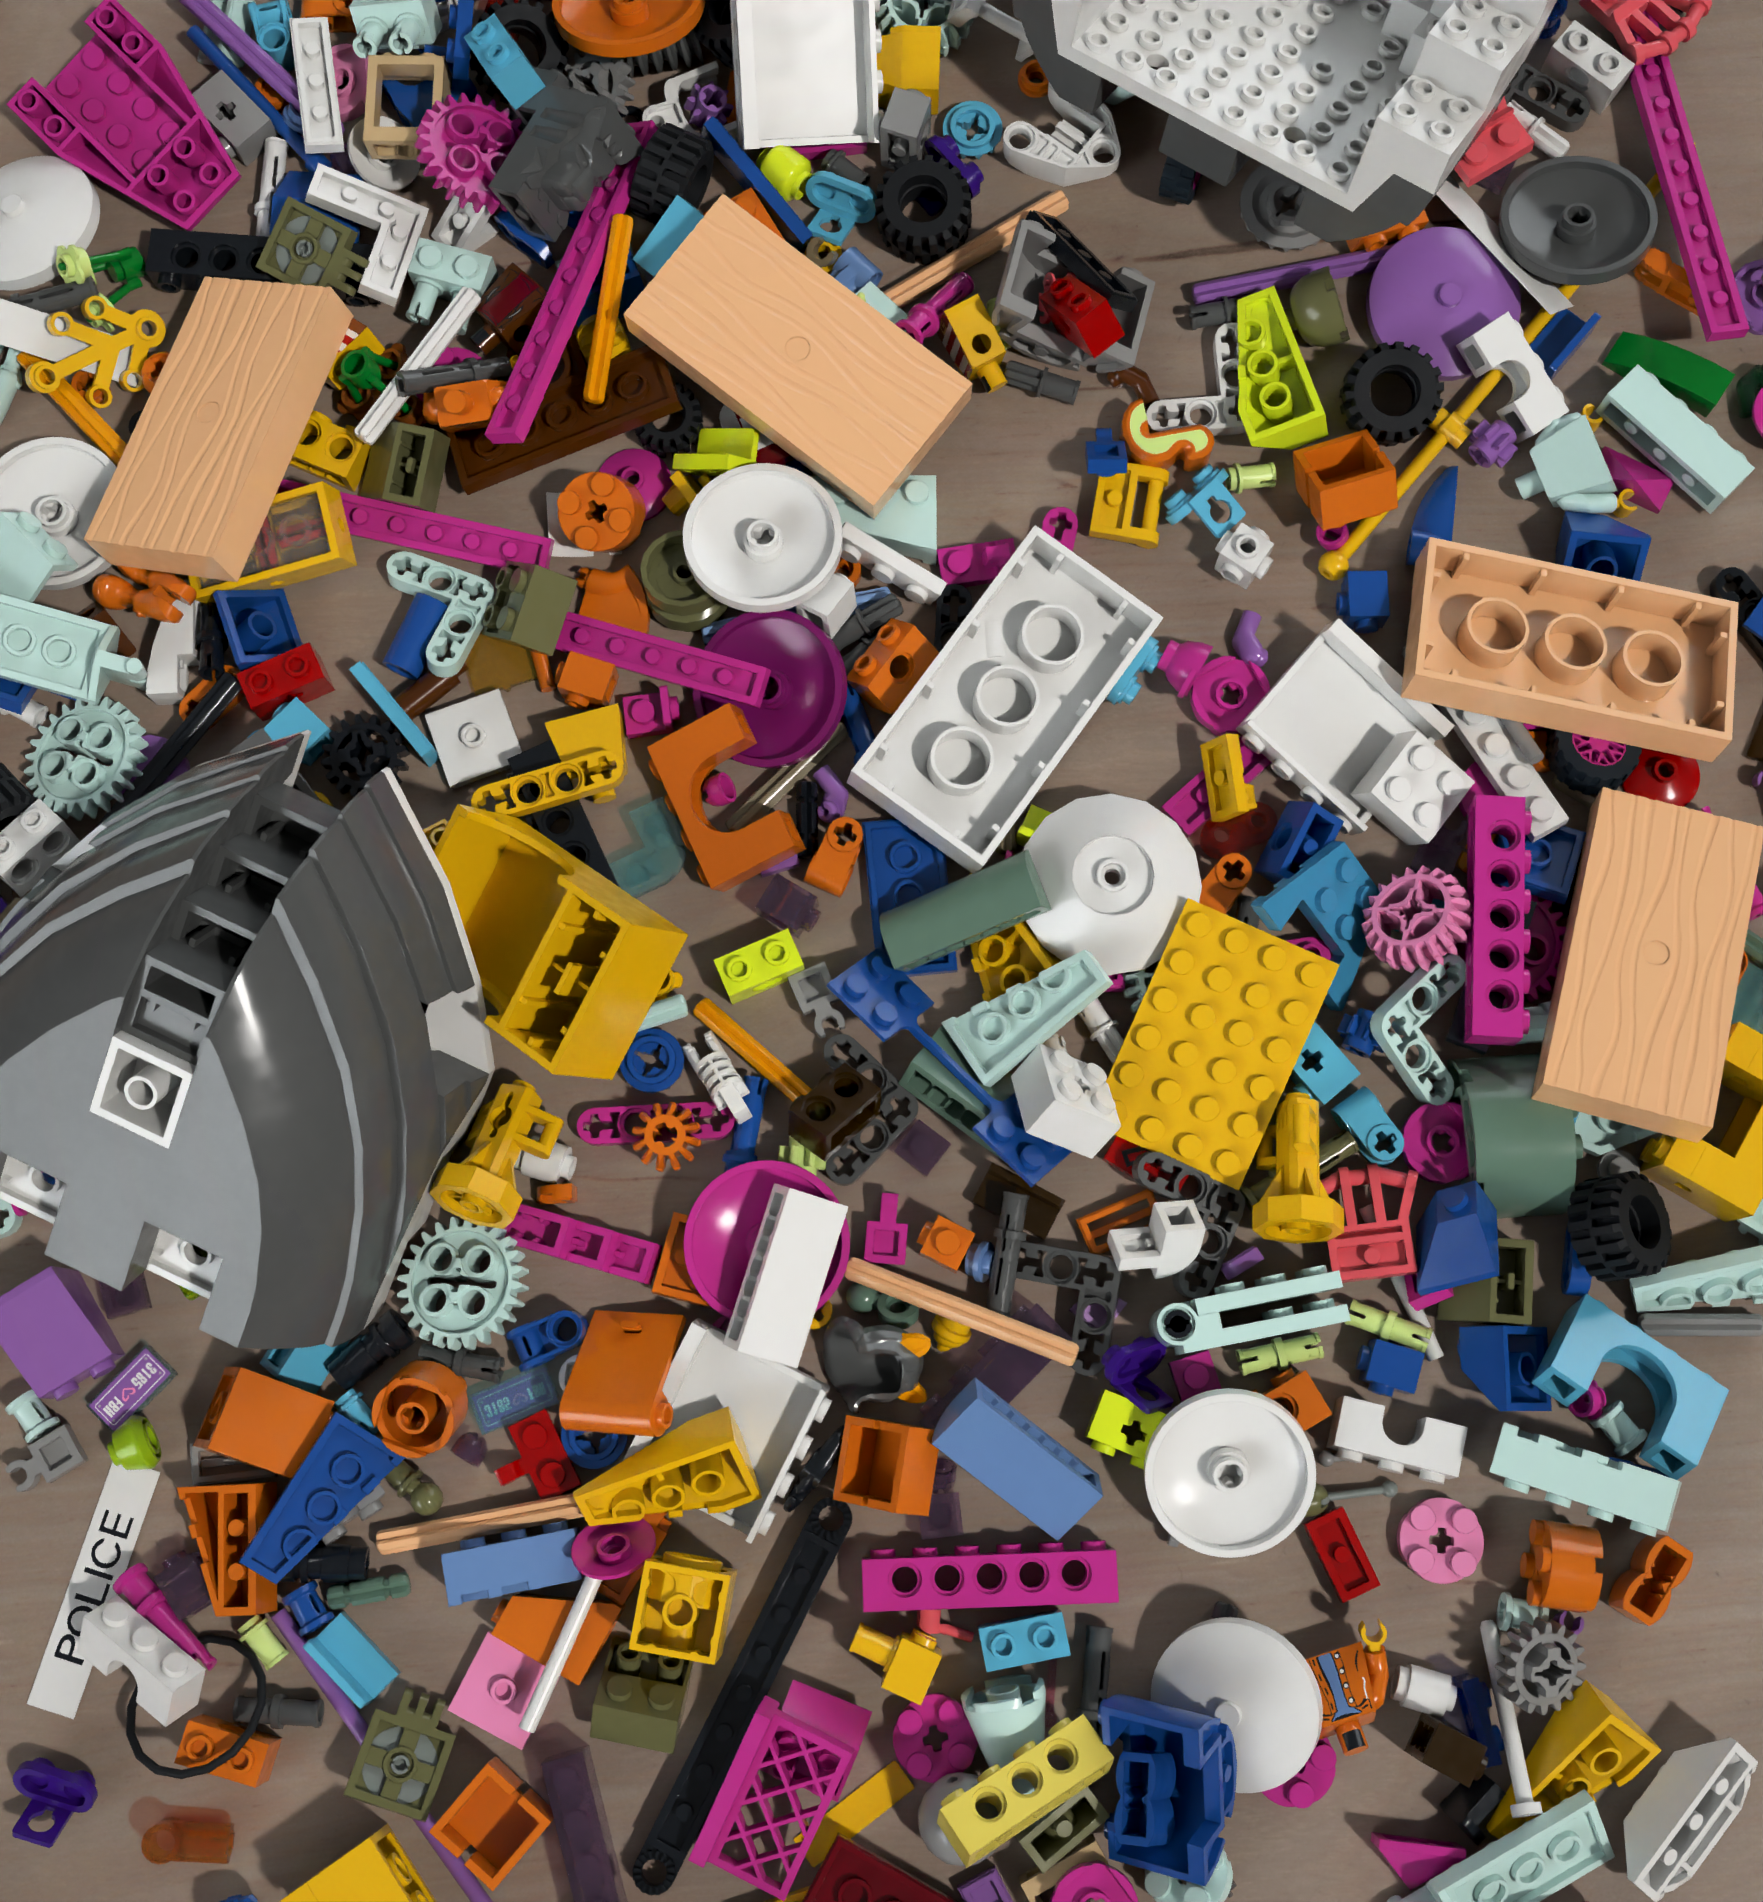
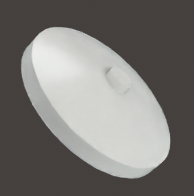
[0,156,100,291]
[0,437,117,590]
[683,463,843,613]
[1144,1388,1316,1558]
[1151,1617,1323,1793]

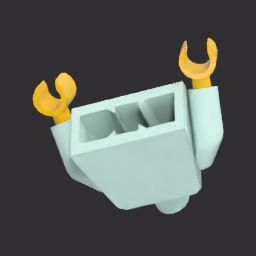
[1515,403,1637,518]

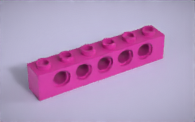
[1464,794,1532,1046]
[862,1540,1119,1612]

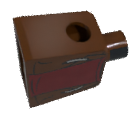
[470,262,547,356]

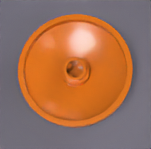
[552,0,705,58]

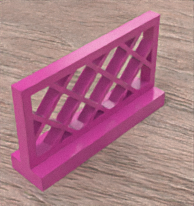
[688,1695,855,1901]

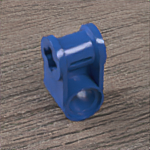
[505,1310,589,1373]

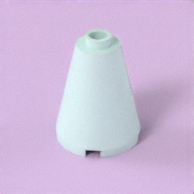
[961,1674,1046,1794]

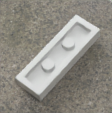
[841,521,947,606]

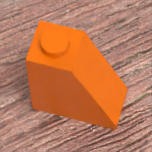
[491,1593,626,1686]

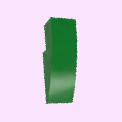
[1602,331,1736,417]

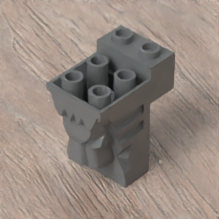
[488,67,644,242]

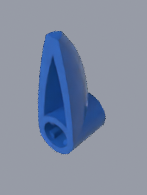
[1406,466,1458,566]

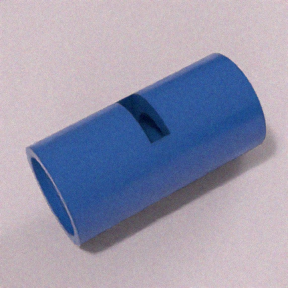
[382,593,448,681]

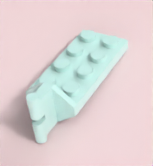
[0,594,147,705]
[1387,1789,1615,1902]

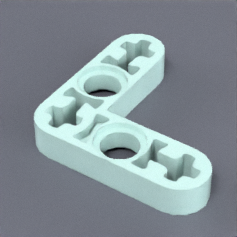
[386,551,494,678]
[1370,953,1466,1106]

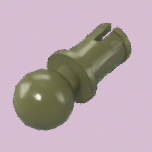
[384,1460,444,1515]

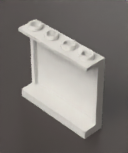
[730,0,884,149]
[1236,618,1455,836]
[623,1318,832,1544]

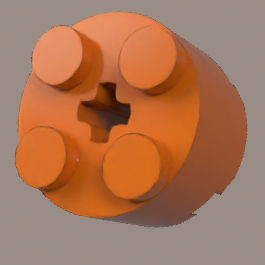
[557,472,646,553]
[371,1360,468,1458]
[1520,1519,1604,1613]

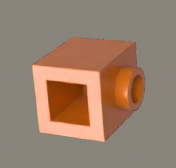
[555,651,619,710]
[916,1215,976,1274]

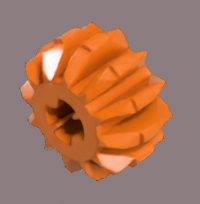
[632,1102,702,1172]

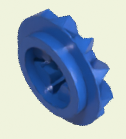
[620,1028,685,1094]
[561,1427,627,1469]

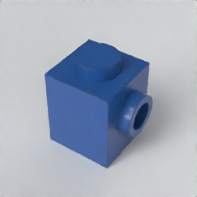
[1336,571,1390,634]
[1355,1339,1425,1397]

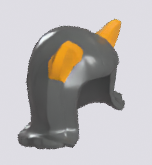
[822,1316,931,1414]

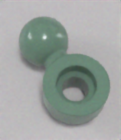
[846,1282,919,1329]

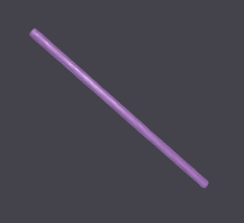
[271,1608,493,1902]

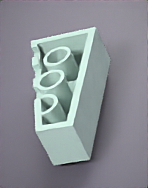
[810,475,937,566]
[1489,1422,1682,1537]

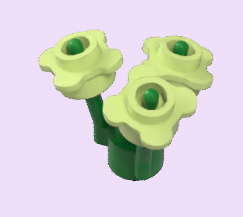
[56,244,147,333]

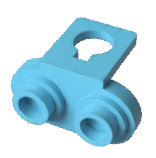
[805,171,877,246]
[1164,463,1246,538]
[1106,636,1163,705]

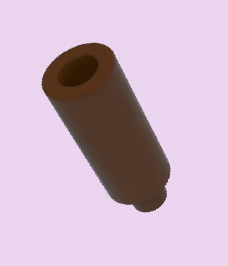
[394,661,469,720]

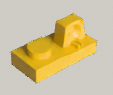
[1200,733,1257,822]

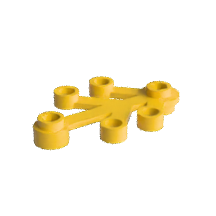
[25,296,166,409]

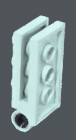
[1149,1265,1351,1356]

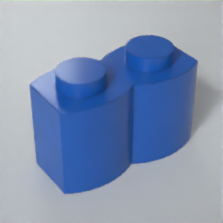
[1114,1750,1176,1847]

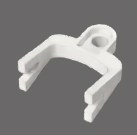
[642,61,738,143]

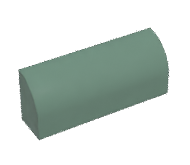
[879,850,1052,972]
[898,1025,1015,1164]

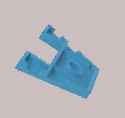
[1250,841,1380,1011]

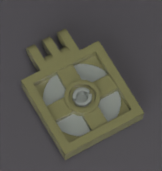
[255,196,370,297]
[343,1687,456,1823]

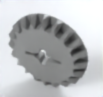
[1239,164,1321,252]

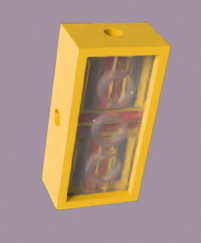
[188,481,357,606]

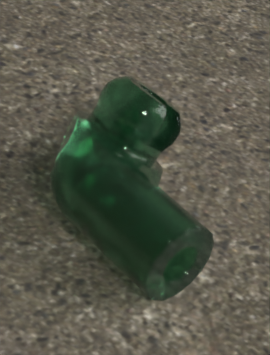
[1736,365,1763,418]

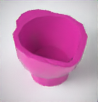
[1156,640,1213,699]

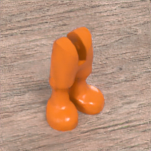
[92,565,197,623]

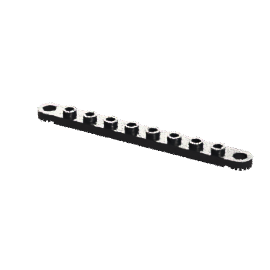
[632,1497,852,1896]

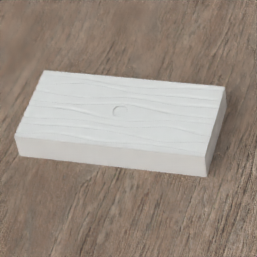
[846,525,1164,873]

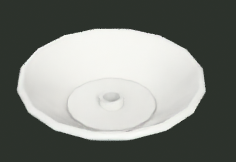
[1023,793,1202,975]

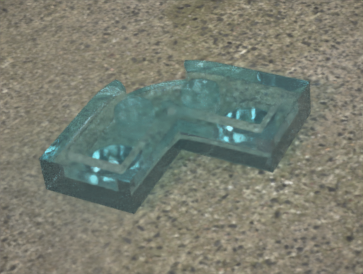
[609,796,686,899]

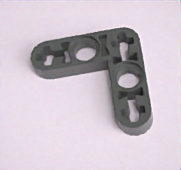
[1504,63,1590,132]
[823,1034,918,1186]
[1132,1152,1246,1299]
[1016,1241,1122,1376]

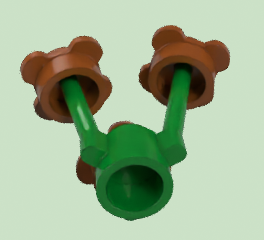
[337,343,427,427]

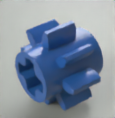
[1337,1008,1389,1058]

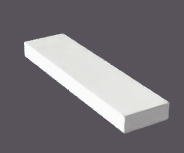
[289,17,344,154]

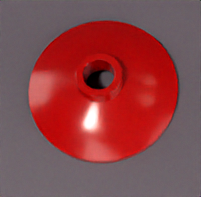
[1622,748,1700,807]

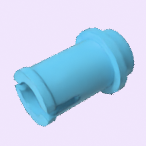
[334,1388,379,1435]

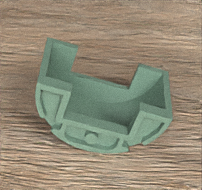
[1447,1053,1583,1219]

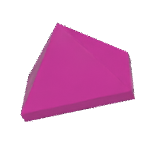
[1601,446,1674,514]
[1371,1832,1466,1891]

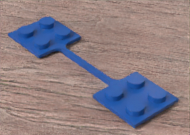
[826,948,1073,1188]

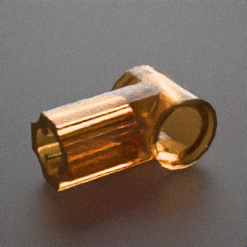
[141,1817,235,1865]

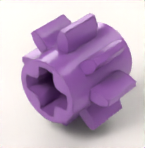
[683,81,733,128]
[1468,419,1518,468]

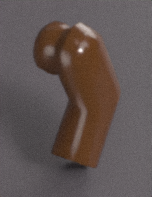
[1106,366,1160,409]

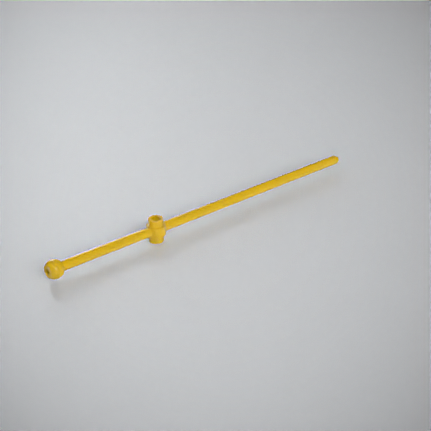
[1318,142,1696,581]

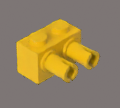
[849,1622,942,1706]

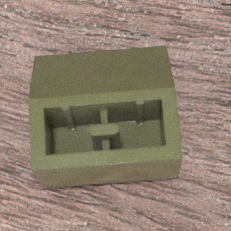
[361,422,451,513]
[482,561,578,656]
[1437,1238,1534,1326]
[590,1637,694,1754]

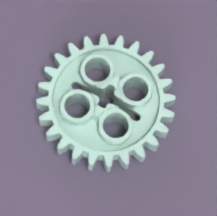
[24,697,149,821]
[397,1217,529,1351]

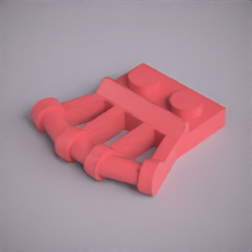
[1579,0,1712,66]
[1454,96,1535,188]
[1321,1163,1419,1283]

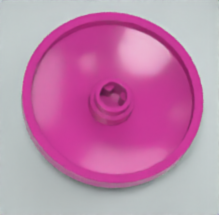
[684,1160,850,1320]

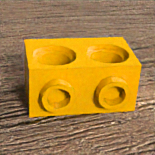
[289,410,371,492]

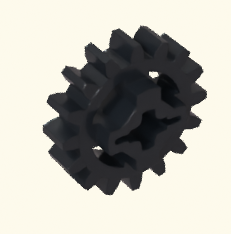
[321,714,410,798]

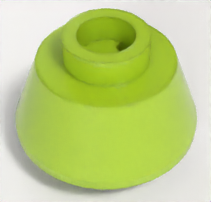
[107,1415,161,1470]

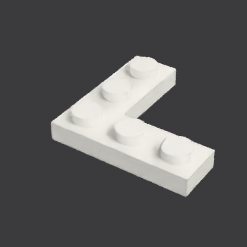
[305,163,429,307]

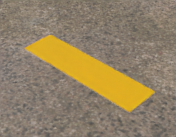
[794,1760,915,1867]

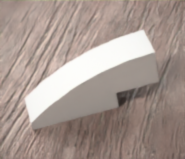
[146,579,204,705]

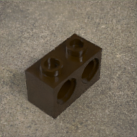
[788,1062,881,1162]
[1404,1713,1488,1788]

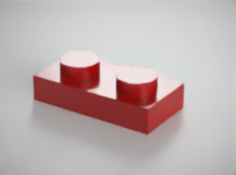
[1303,1506,1381,1603]

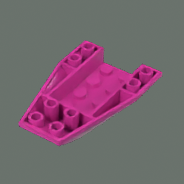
[6,0,242,231]

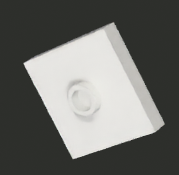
[425,688,522,790]

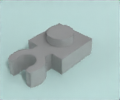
[787,962,845,1039]
[5,1424,89,1492]

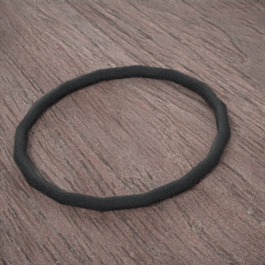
[126,1634,266,1779]

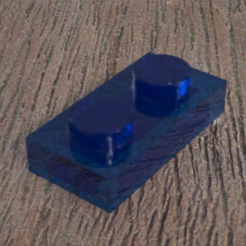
[1452,1673,1504,1768]

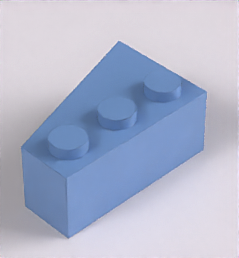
[441,1520,585,1607]

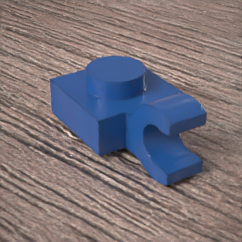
[1085,428,1128,477]

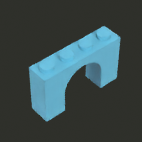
[1531,1293,1729,1480]

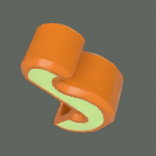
[1119,398,1214,472]

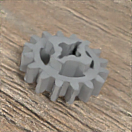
[564,52,636,115]
[1495,1617,1586,1715]

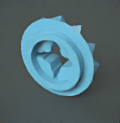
[942,101,1003,160]

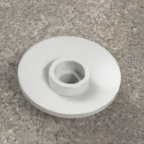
[347,116,420,191]

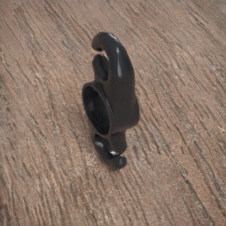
[783,1425,844,1512]

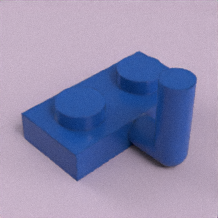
[424,0,474,81]

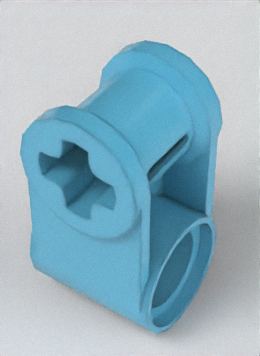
[248,0,295,72]
[1330,1086,1404,1167]

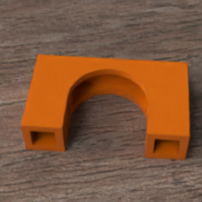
[647,703,806,892]

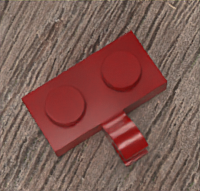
[494,1408,582,1499]

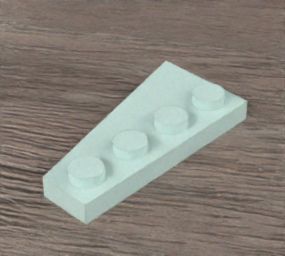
[941,950,1114,1087]
[1629,1245,1763,1313]

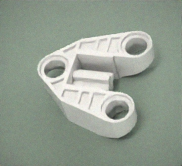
[1003,82,1121,187]

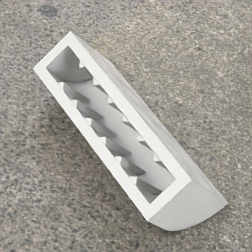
[723,1183,848,1368]

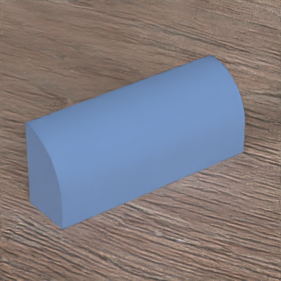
[932,1377,1103,1541]

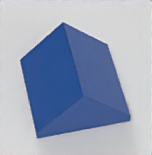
[213,589,302,671]

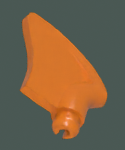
[575,564,650,634]

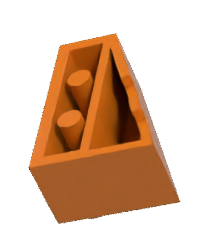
[176,1482,277,1617]

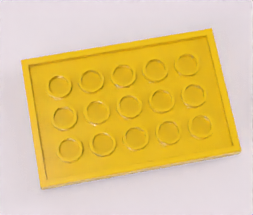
[1106,898,1340,1190]

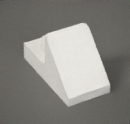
[431,195,499,251]

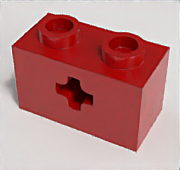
[1039,273,1125,359]
[236,642,335,722]

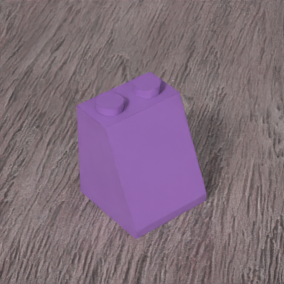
[0,1266,125,1401]

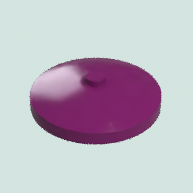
[693,610,847,769]

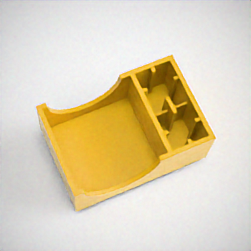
[434,804,688,1080]

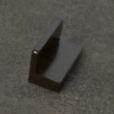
[972,1162,1065,1240]

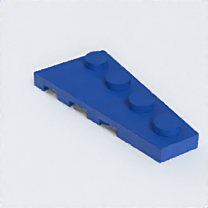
[238,1412,406,1584]

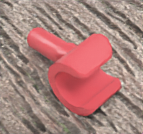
[917,1609,974,1643]

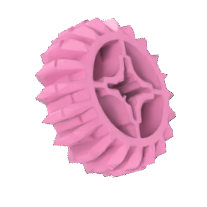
[1361,865,1473,973]

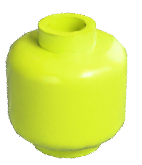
[756,145,812,202]

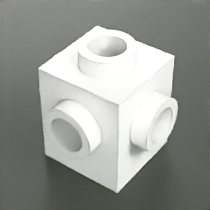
[1214,522,1274,590]

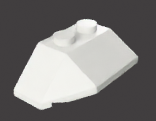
[1623,1737,1758,1902]

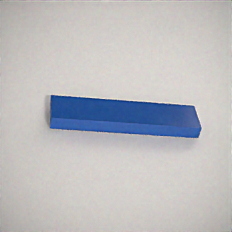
[700,116,813,253]

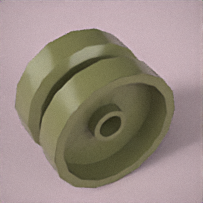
[640,529,728,632]

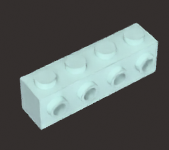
[1595,364,1755,514]

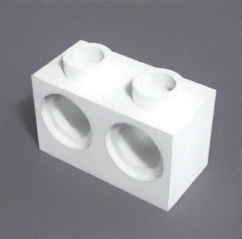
[0,798,80,898]

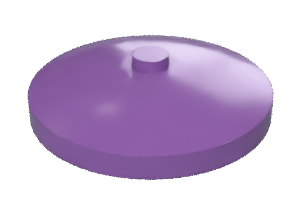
[1366,227,1521,381]

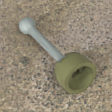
[1304,1480,1398,1518]

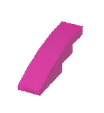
[504,1204,662,1285]

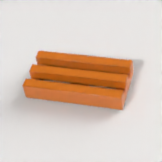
[1075,1189,1157,1255]

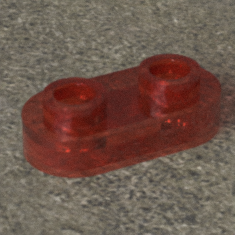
[1199,802,1277,859]

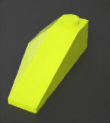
[1237,286,1329,450]

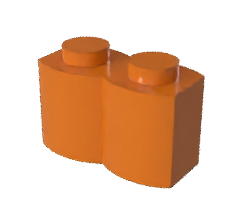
[1609,1534,1693,1626]

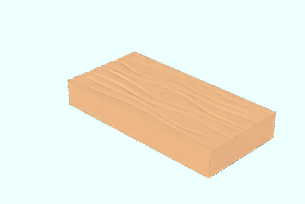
[624,193,973,519]
[84,276,354,582]
[1401,537,1739,762]
[1531,787,1763,1143]

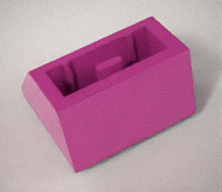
[759,1679,872,1802]

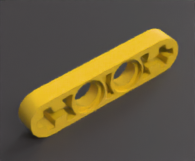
[471,750,625,818]

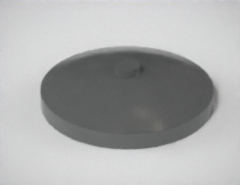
[1499,156,1658,285]

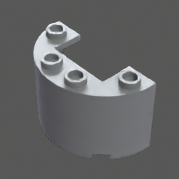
[991,219,1155,373]

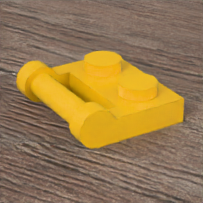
[1089,462,1170,549]

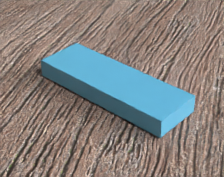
[349,661,440,767]

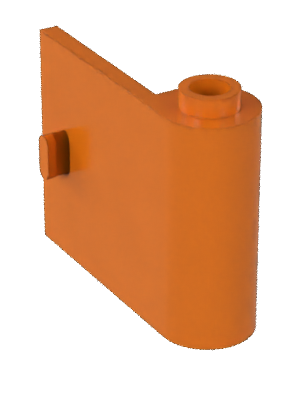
[559,1310,687,1437]

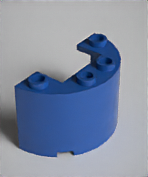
[1098,1694,1237,1886]

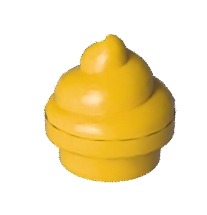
[931,1314,972,1352]

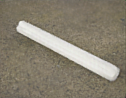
[354,287,481,445]

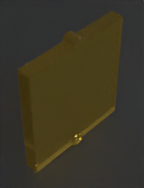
[458,626,538,696]

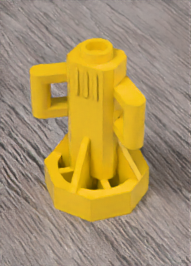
[429,1080,564,1229]
[1252,1092,1344,1244]

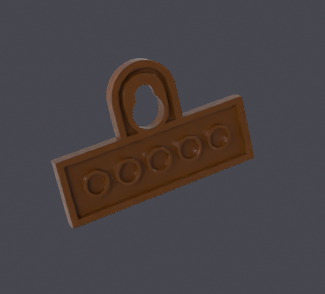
[446,331,683,495]

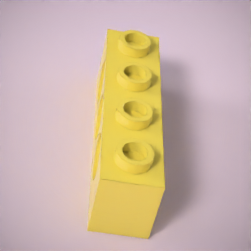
[937,1714,1114,1868]

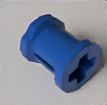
[281,1580,335,1637]

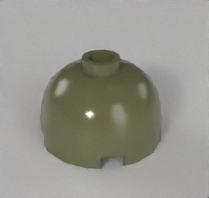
[1284,266,1350,347]

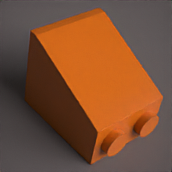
[193,1367,335,1479]

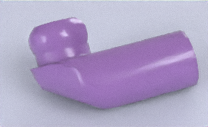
[1232,610,1268,668]
[813,765,849,824]

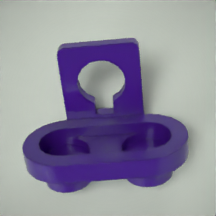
[915,135,984,216]
[1101,1336,1173,1414]
[12,1757,98,1848]

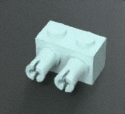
[349,0,443,58]
[405,237,499,335]

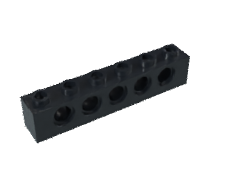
[145,228,381,307]
[506,740,619,887]

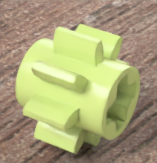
[778,1136,827,1177]

